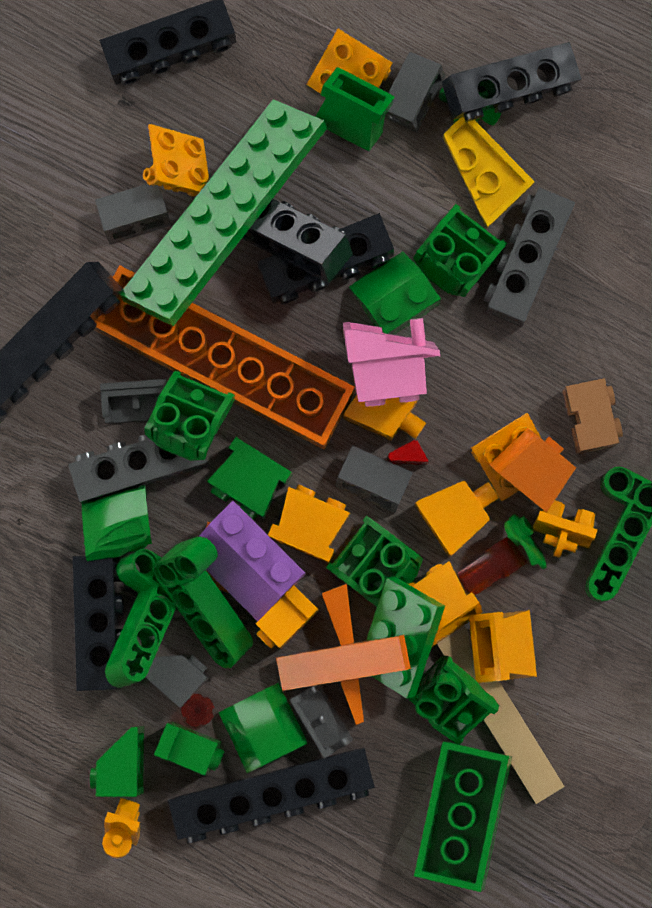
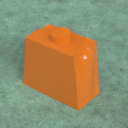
[489,428,576,513]

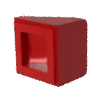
[387,440,429,465]

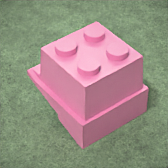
[343,318,440,406]

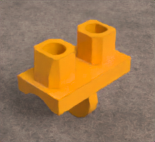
[533,500,598,558]
[102,798,140,859]

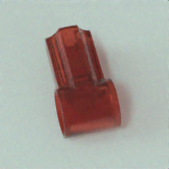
[457,536,528,595]

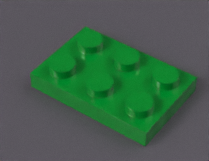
[366,577,445,699]

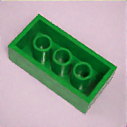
[414,741,512,892]

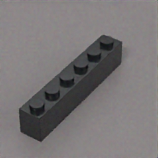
[0,261,124,423]

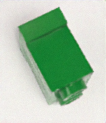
[315,67,395,152]
[207,437,293,520]
[154,721,224,776]

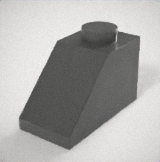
[146,655,209,708]

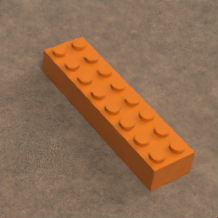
[94,265,355,450]

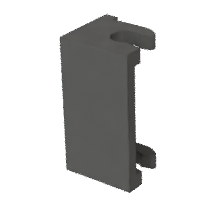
[386,52,446,133]
[95,184,171,244]
[100,379,168,424]
[335,445,413,513]
[290,685,353,759]

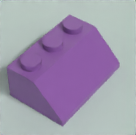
[200,501,306,621]

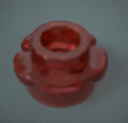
[181,694,214,727]

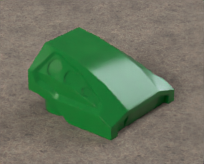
[413,204,508,297]
[144,370,235,461]
[82,484,152,561]
[326,515,423,607]
[409,656,500,744]
[219,682,307,773]

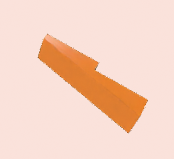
[322,584,364,725]
[276,635,411,691]

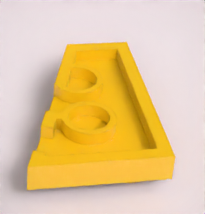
[443,117,535,228]

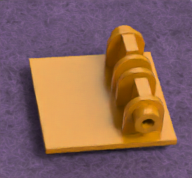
[306,28,393,94]
[143,124,209,197]
[471,413,542,501]

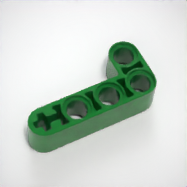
[585,467,652,602]
[153,536,253,668]
[105,549,176,688]

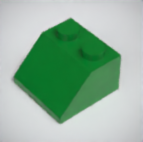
[349,251,441,335]
[90,726,144,797]

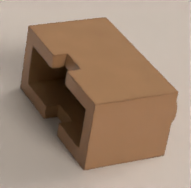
[563,378,623,454]

